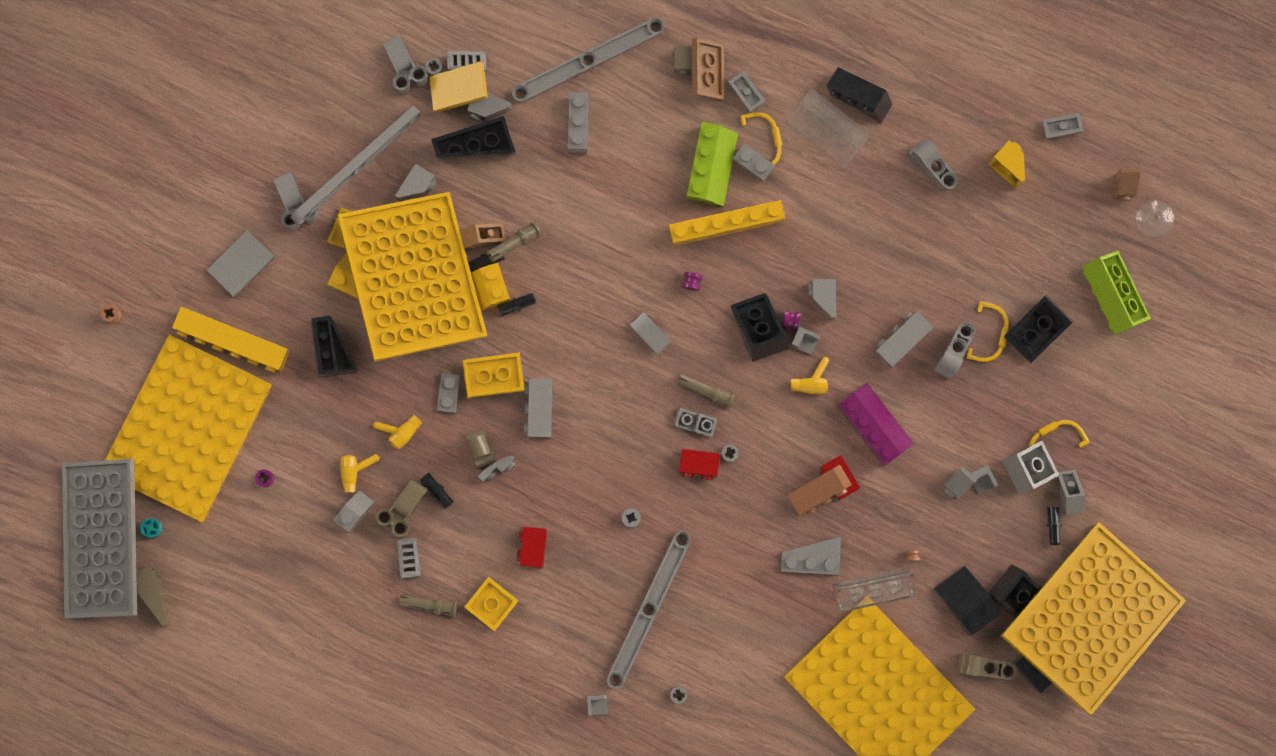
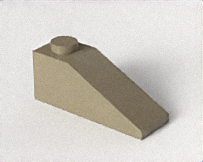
[136,566,170,627]

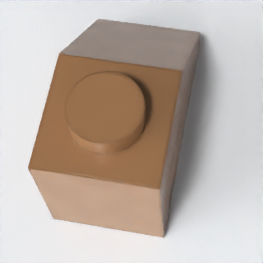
[1113,169,1141,201]
[460,223,506,249]

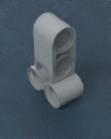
[382,35,429,95]
[907,139,958,190]
[274,172,319,231]
[934,322,975,380]

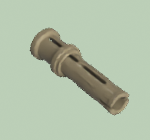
[486,222,542,262]
[677,373,736,409]
[398,595,459,618]

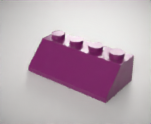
[837,383,914,467]

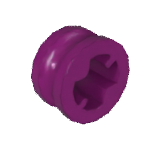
[255,469,274,487]

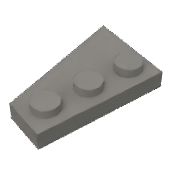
[781,536,841,575]

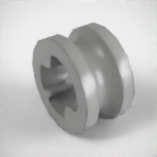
[425,58,443,76]
[721,444,739,462]
[670,686,687,704]

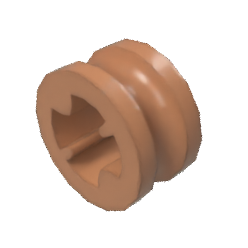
[903,550,921,562]

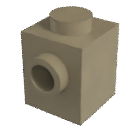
[674,46,692,76]

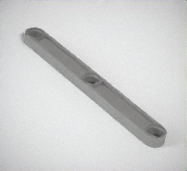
[512,18,664,103]
[291,106,422,225]
[607,531,691,689]

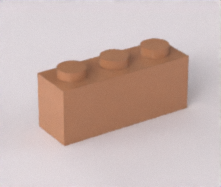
[787,465,852,515]

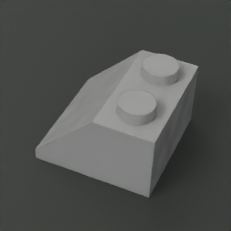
[1002,441,1059,495]

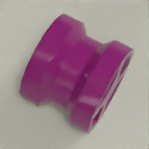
[681,272,703,291]
[782,309,801,331]

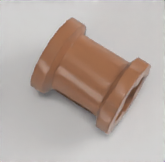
[101,305,122,324]

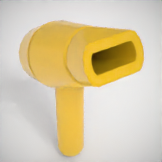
[791,357,829,395]
[372,414,422,449]
[340,454,380,493]

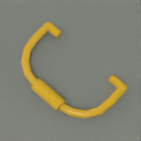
[740,112,783,165]
[966,301,1010,362]
[1029,420,1089,448]

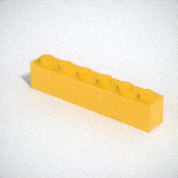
[669,200,785,247]
[172,307,290,373]

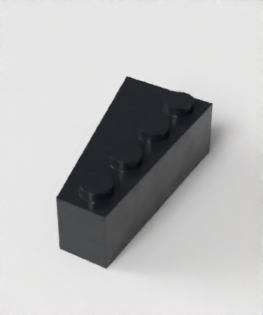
[431,116,516,159]

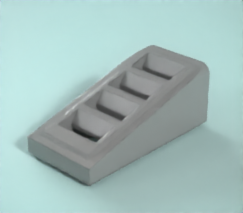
[447,51,487,71]
[397,538,421,578]

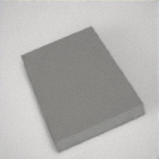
[207,230,275,298]

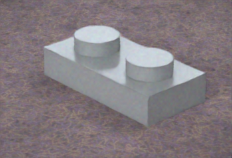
[728,71,766,113]
[1041,113,1084,140]
[733,143,775,182]
[437,373,461,413]

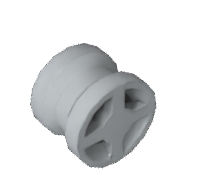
[622,508,641,528]

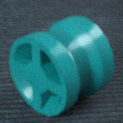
[140,518,163,538]

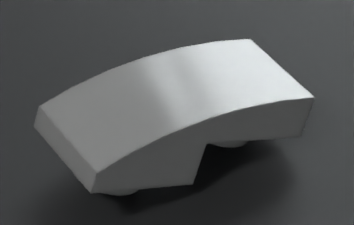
[630,312,672,355]
[673,408,718,437]
[477,456,516,482]

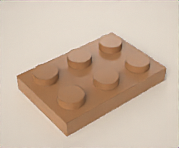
[692,38,724,101]

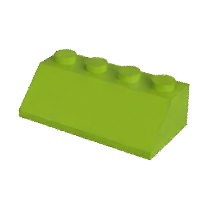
[686,122,738,207]
[1082,250,1151,335]

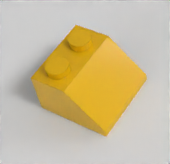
[988,140,1025,189]
[328,253,358,300]
[471,262,510,311]

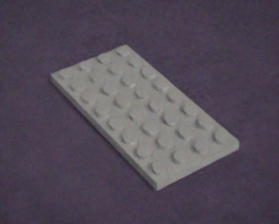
[62,459,137,618]

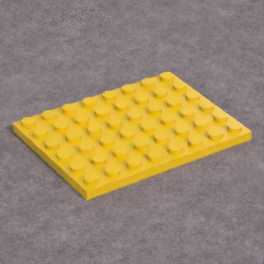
[337,192,487,362]
[105,334,273,523]
[1001,522,1186,716]
[784,596,976,756]

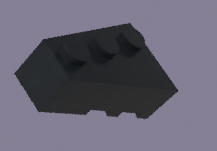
[826,67,892,123]
[311,316,357,378]

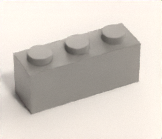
[568,92,589,154]
[874,311,933,369]
[524,379,553,438]

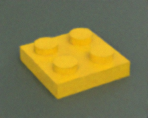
[465,577,519,631]

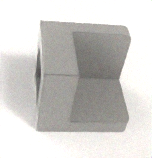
[791,327,820,355]
[970,465,998,494]
[587,694,608,716]

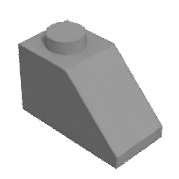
[467,94,512,122]
[395,164,437,201]
[808,279,836,320]
[942,467,977,499]
[1057,470,1086,515]
[333,490,374,533]

